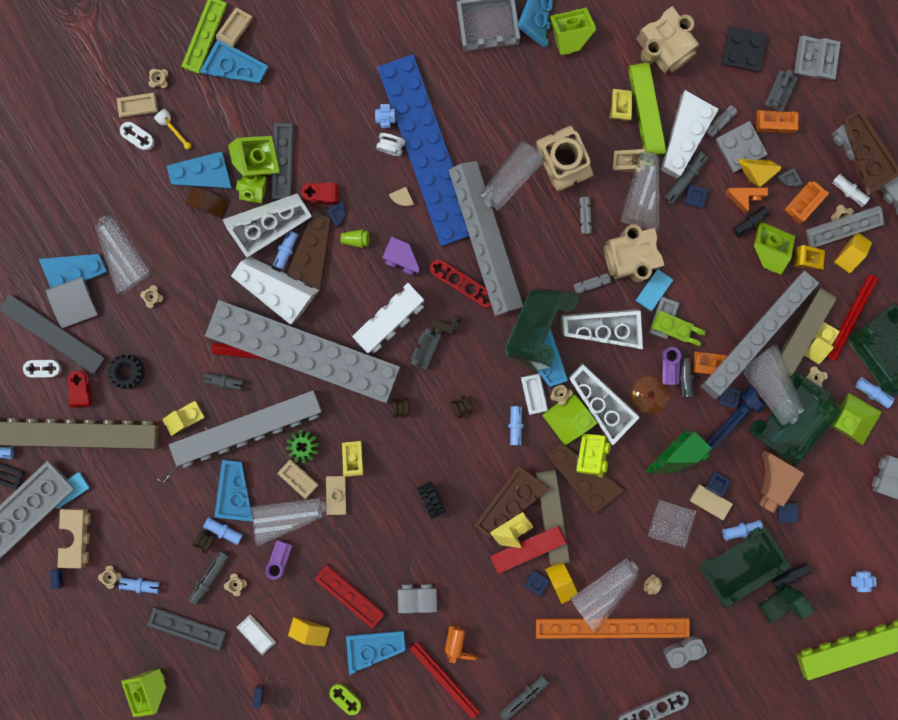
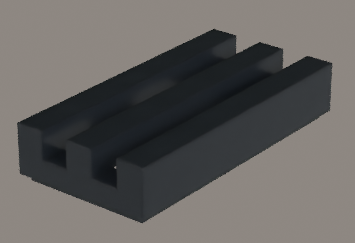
[0,463,25,490]

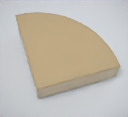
[389,187,414,207]

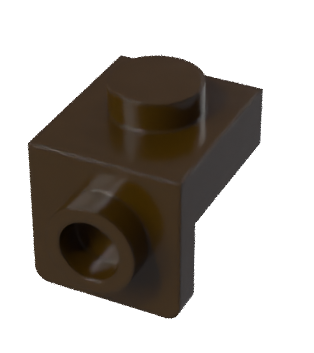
[430,315,461,335]

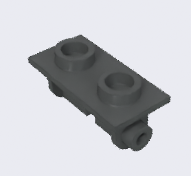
[765,70,798,112]
[410,328,441,370]

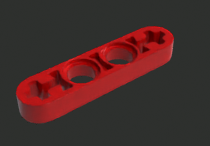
[430,260,492,308]

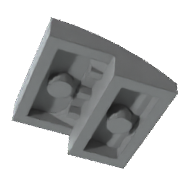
[794,36,841,80]
[46,277,98,328]

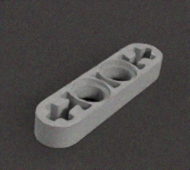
[618,690,689,720]

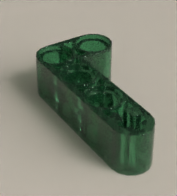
[758,586,815,623]

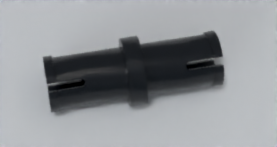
[732,206,770,238]
[771,562,812,591]

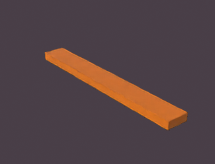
[536,617,690,639]

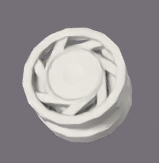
[376,133,405,156]

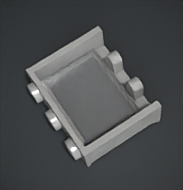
[457,0,520,52]

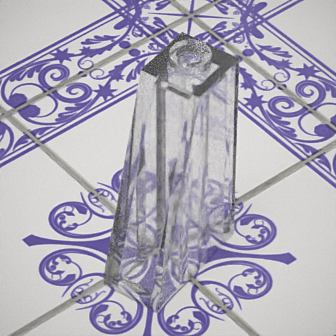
[480,141,546,211]
[621,152,659,231]
[95,215,153,295]
[742,344,804,426]
[251,497,327,546]
[570,558,639,633]

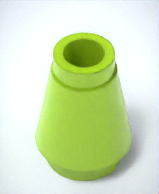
[340,229,370,248]

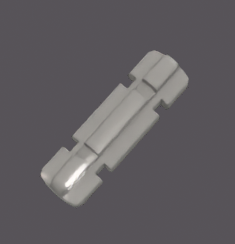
[706,105,738,137]
[579,197,592,234]
[573,273,611,294]

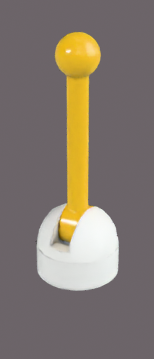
[154,109,191,150]

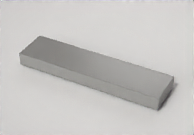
[806,206,884,248]

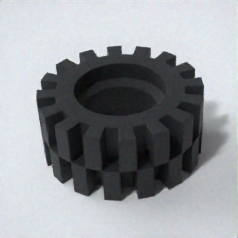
[107,354,145,389]
[417,481,446,519]

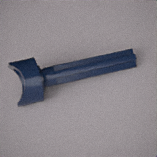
[706,386,769,450]

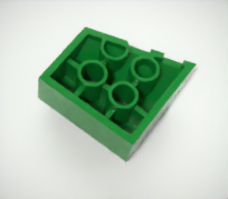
[645,430,712,473]

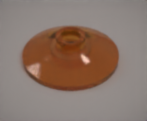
[631,376,669,414]

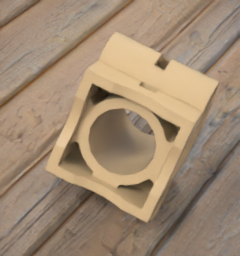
[636,6,699,74]
[535,125,593,192]
[604,224,664,283]

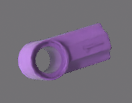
[661,347,681,385]
[265,540,293,580]

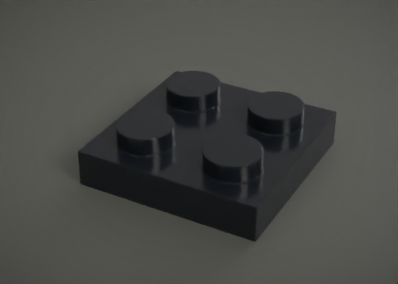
[721,26,767,73]

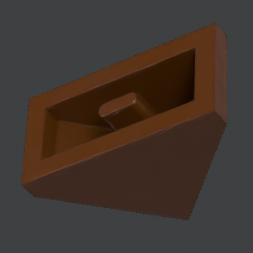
[185,186,228,218]

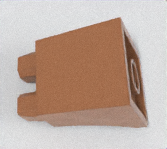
[759,450,804,513]

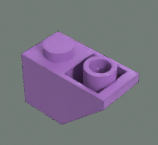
[382,237,420,276]

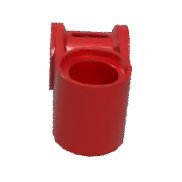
[301,182,338,204]
[68,371,92,408]

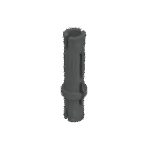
[664,152,709,204]
[187,550,230,605]
[499,675,550,720]

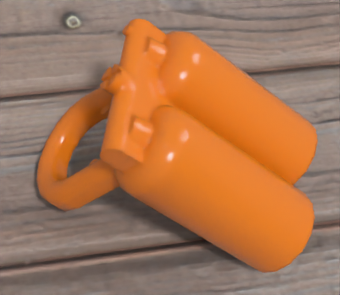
[445,625,478,663]

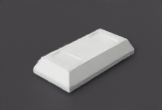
[521,374,548,415]
[236,614,276,655]

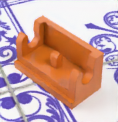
[756,110,798,133]
[784,181,829,224]
[692,352,728,375]

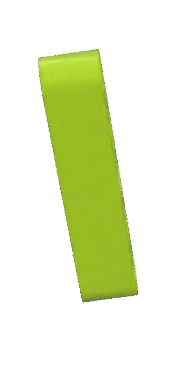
[629,62,666,157]

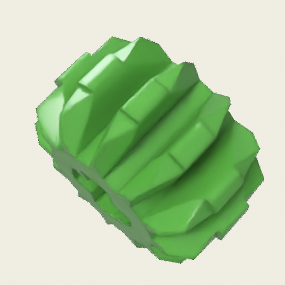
[286,430,319,463]

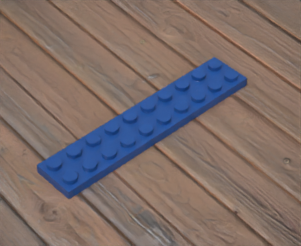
[377,54,470,246]

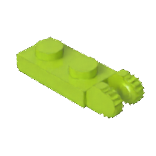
[652,310,706,347]

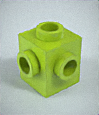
[236,175,267,203]

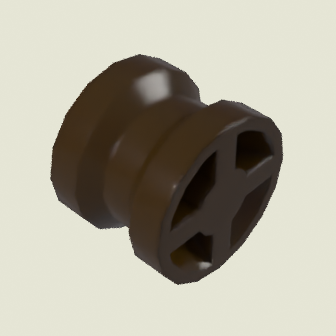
[451,395,473,419]
[392,398,409,418]
[192,529,216,554]

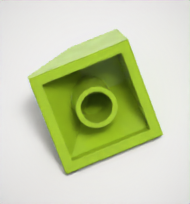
[550,7,596,55]
[228,136,280,176]
[754,222,795,274]
[542,393,597,445]
[829,393,882,445]
[121,669,166,717]

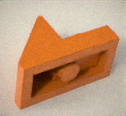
[726,188,768,213]

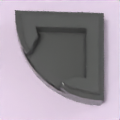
[776,167,803,187]

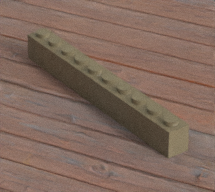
[0,418,159,449]

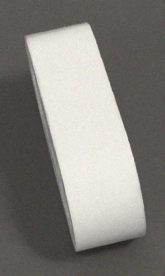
[120,122,155,151]
[23,360,62,378]

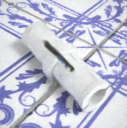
[832,174,870,207]

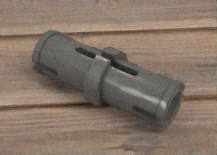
[679,358,694,398]
[203,372,244,392]

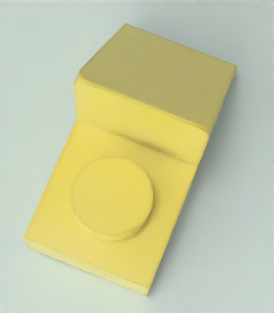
[609,89,632,121]
[804,322,840,364]
[162,401,205,436]
[342,441,364,477]
[490,512,533,548]

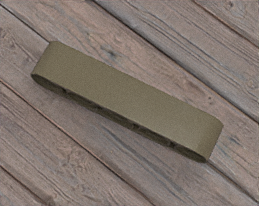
[772,287,836,377]
[536,470,569,566]

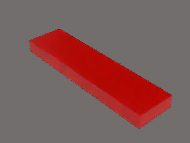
[490,525,567,574]
[314,564,385,629]

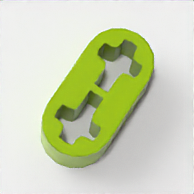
[329,683,361,715]

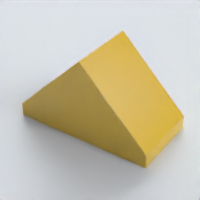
[738,158,781,187]
[834,233,872,273]
[793,245,825,270]
[545,564,579,604]
[288,617,330,646]

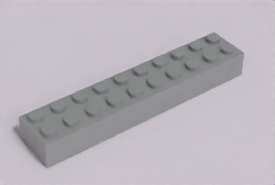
[205,300,400,403]

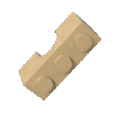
[58,508,90,568]

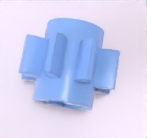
[375,104,396,128]
[851,571,876,592]

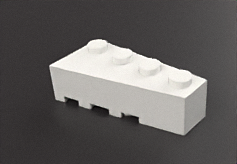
[661,90,718,179]
[223,194,312,257]
[231,256,319,324]
[352,283,424,354]
[561,309,643,349]
[569,363,640,445]

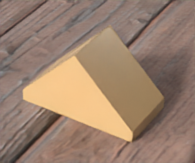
[612,149,647,173]

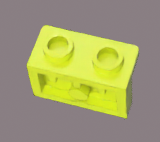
[577,434,611,478]

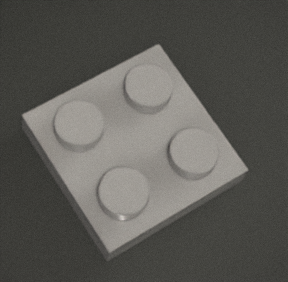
[715,121,768,173]

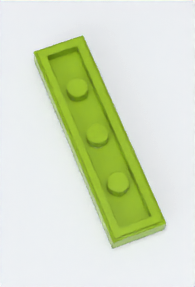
[181,0,228,75]

